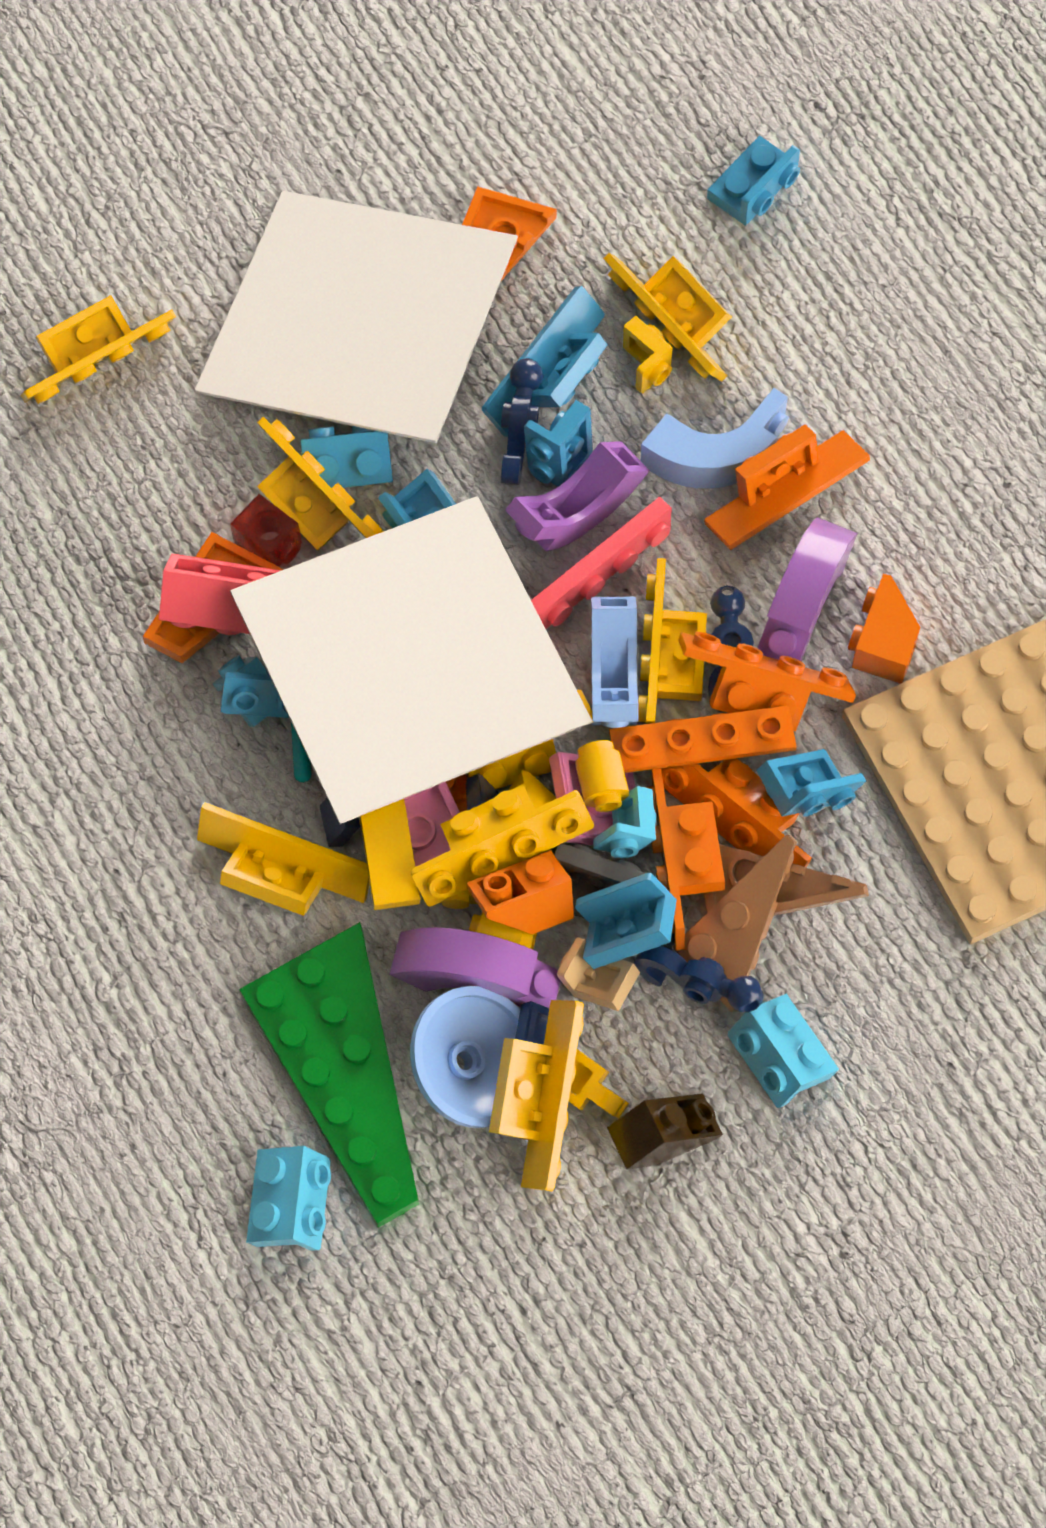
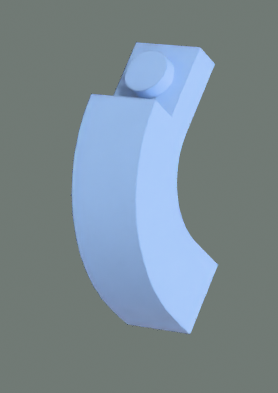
[640,388,789,489]
[591,597,639,728]

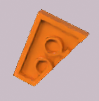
[462,186,557,281]
[143,532,284,663]

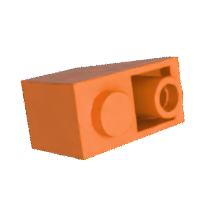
[848,573,921,684]
[467,850,574,935]

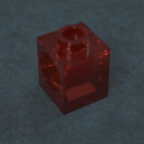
[230,494,302,567]

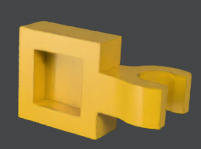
[569,1049,630,1119]

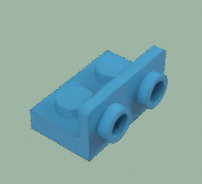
[707,135,800,226]
[524,400,593,487]

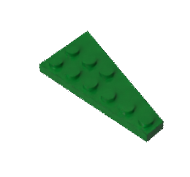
[239,922,419,1228]

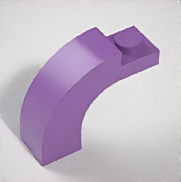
[505,441,650,551]
[757,517,858,662]
[389,927,561,1008]

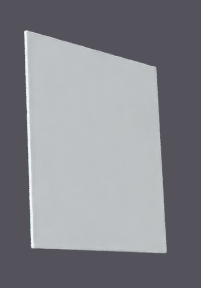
[194,190,518,443]
[230,496,592,824]

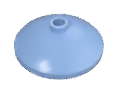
[410,986,520,1128]

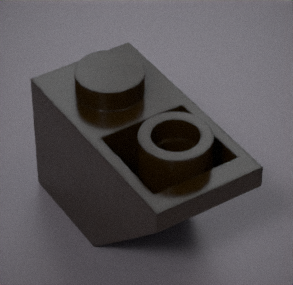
[607,1093,723,1170]

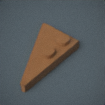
[673,835,797,1012]
[704,844,869,916]

